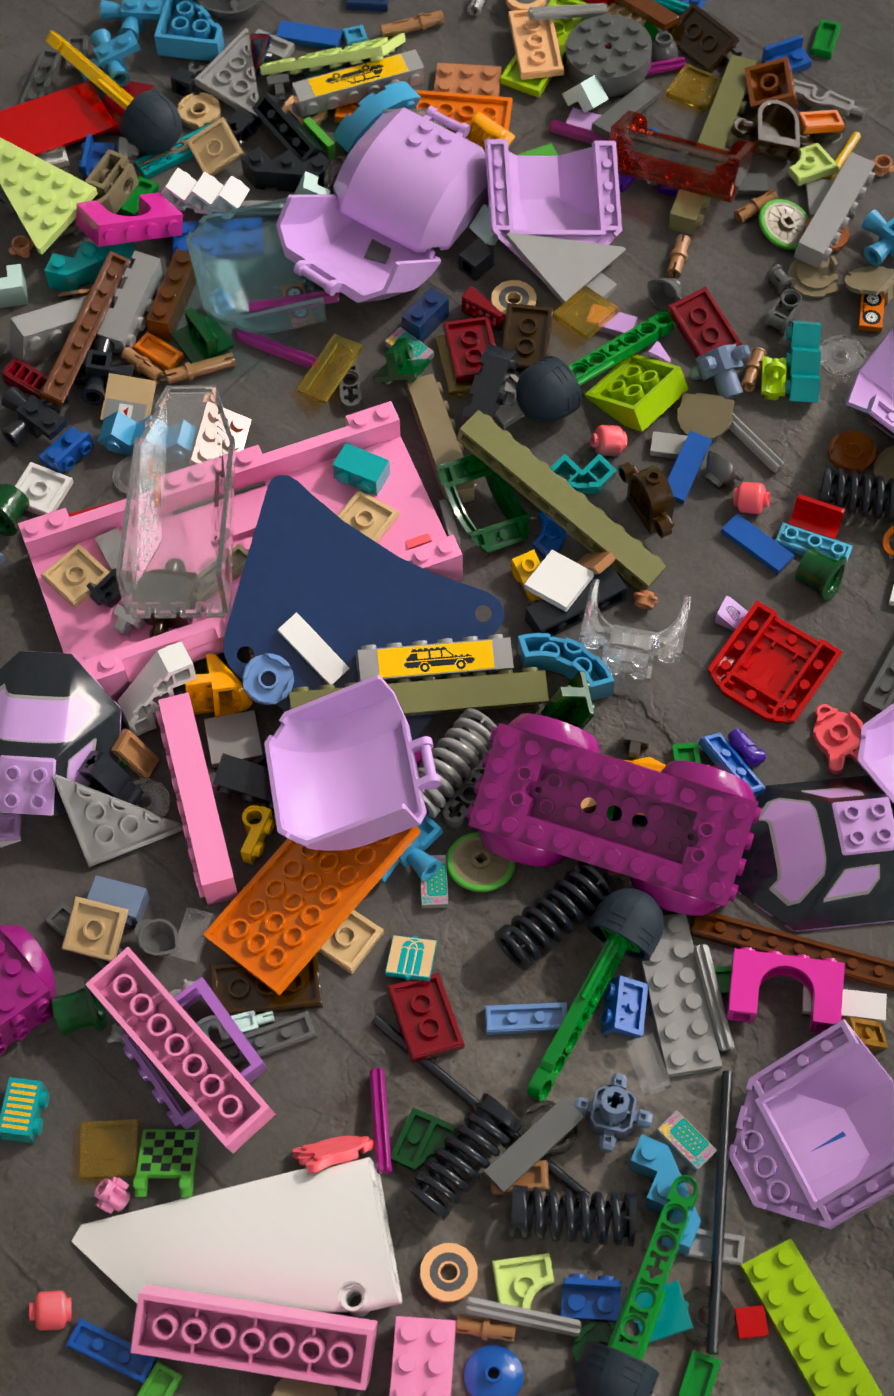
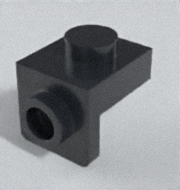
[86,568,133,608]

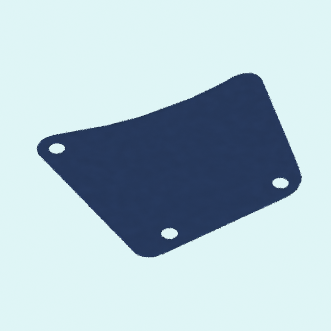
[223,475,504,741]

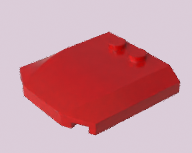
[708,600,843,724]

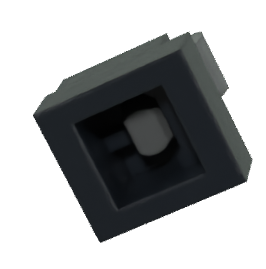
[171,62,204,97]

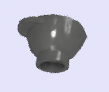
[652,32,678,62]
[647,278,682,311]
[704,451,744,489]
[135,919,179,958]

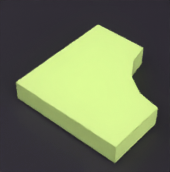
[788,143,839,186]
[492,1253,554,1322]

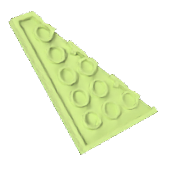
[260,33,406,76]
[0,138,98,254]

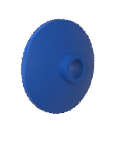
[464,1345,523,1396]

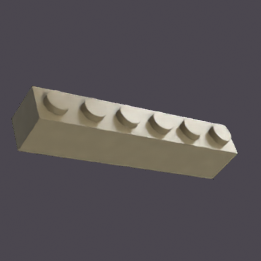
[406,374,478,503]

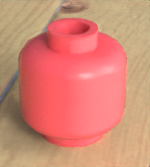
[590,425,627,456]
[733,482,770,514]
[29,1291,71,1331]

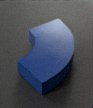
[533,511,566,559]

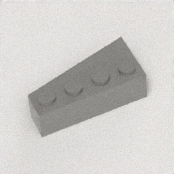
[97,251,164,354]
[9,294,101,365]

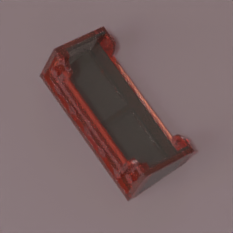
[609,110,755,203]

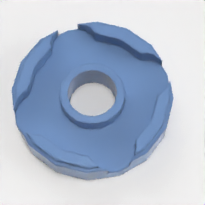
[242,653,294,705]

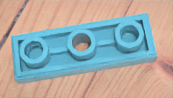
[776,522,853,564]

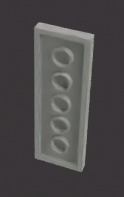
[640,913,722,1078]

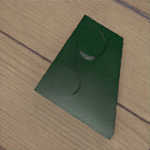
[391,1107,457,1172]

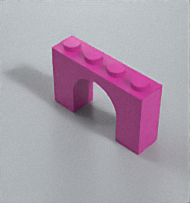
[76,193,183,247]
[726,947,845,1033]

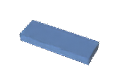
[485,1002,568,1035]

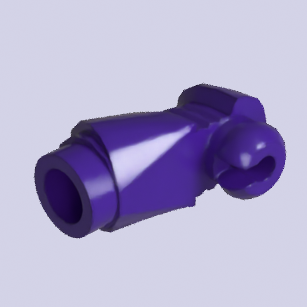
[728,728,766,767]

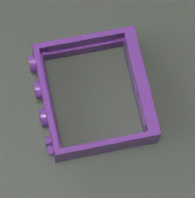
[121,977,268,1130]

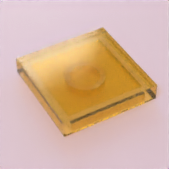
[666,63,723,113]
[553,285,619,340]
[79,1119,139,1180]

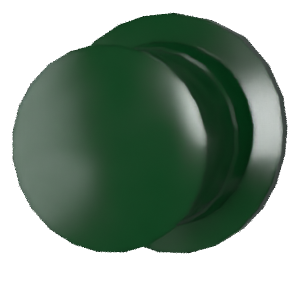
[0,484,30,536]
[795,547,847,600]
[52,980,107,1036]

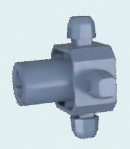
[689,344,751,399]
[574,1073,653,1153]

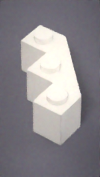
[161,168,250,218]
[118,641,197,736]

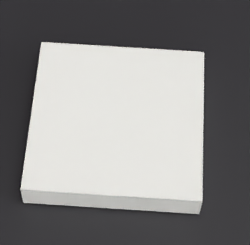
[15,462,74,516]
[524,550,594,612]

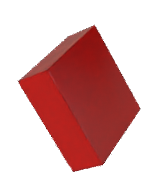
[734,1305,769,1340]

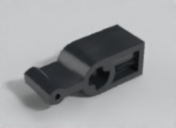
[77,751,144,805]

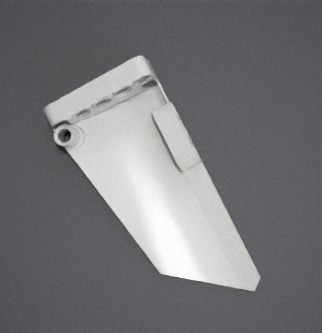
[72,1157,402,1317]

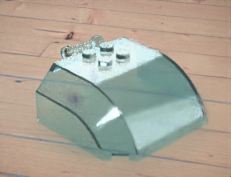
[186,198,327,334]

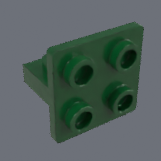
[172,307,234,363]
[372,338,430,384]
[541,671,595,730]

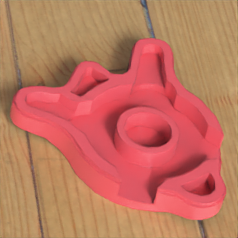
[813,704,863,774]
[292,1136,375,1173]

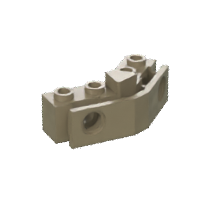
[60,149,139,236]

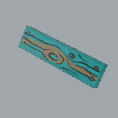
[134,124,211,179]

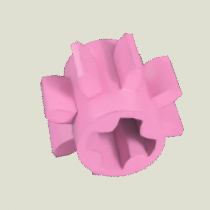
[94,1176,130,1214]

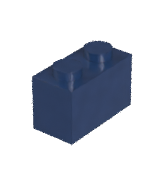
[402,287,449,343]

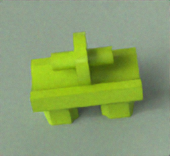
[761,356,786,400]

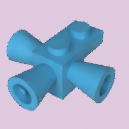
[100,0,166,41]
[80,29,141,88]
[861,209,894,267]
[380,815,444,883]

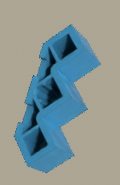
[97,411,198,463]
[629,1134,701,1255]

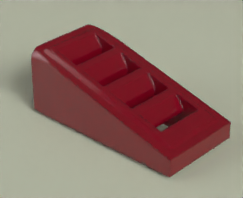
[462,286,503,331]
[2,357,48,399]

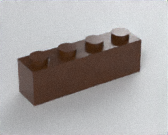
[146,249,201,341]

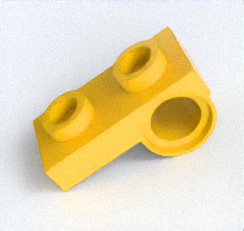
[510,550,542,603]
[241,805,275,865]

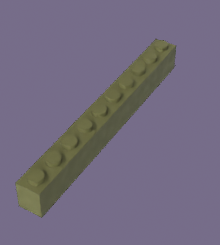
[668,55,757,235]
[456,410,666,592]
[288,667,549,717]

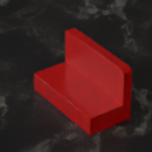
[788,494,845,540]

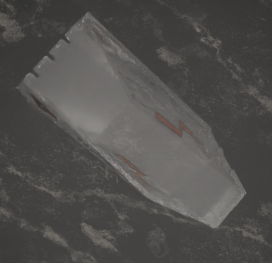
[116,385,235,619]

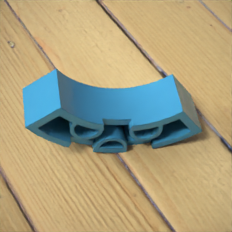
[333,81,421,153]
[517,633,614,701]

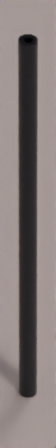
[371,1015,591,1198]
[706,1070,733,1355]

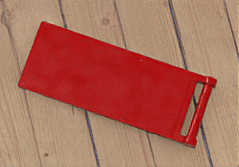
[0,81,116,156]

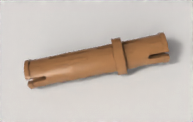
[380,10,444,38]
[164,352,236,385]

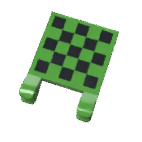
[133,1129,200,1197]

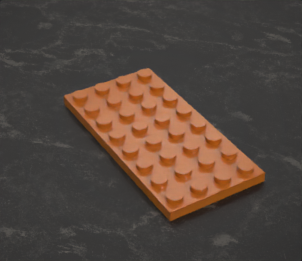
[203,826,421,996]

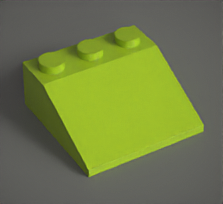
[584,354,688,432]

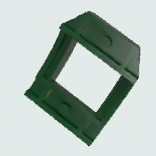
[435,454,531,553]

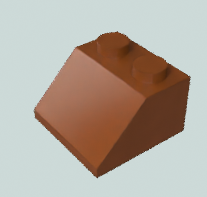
[744,56,798,110]

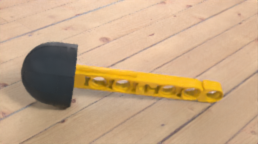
[45,31,182,154]

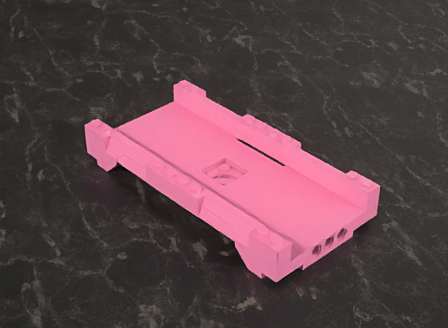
[18,401,463,704]

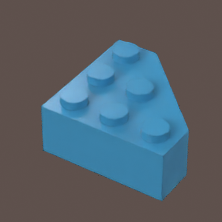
[154,0,224,62]

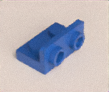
[761,35,812,74]
[78,134,116,182]
[39,426,94,474]
[600,976,648,1039]
[561,1274,622,1323]

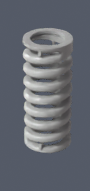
[418,708,498,820]

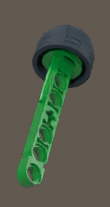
[516,312,674,423]
[527,888,664,1102]
[575,1175,699,1396]

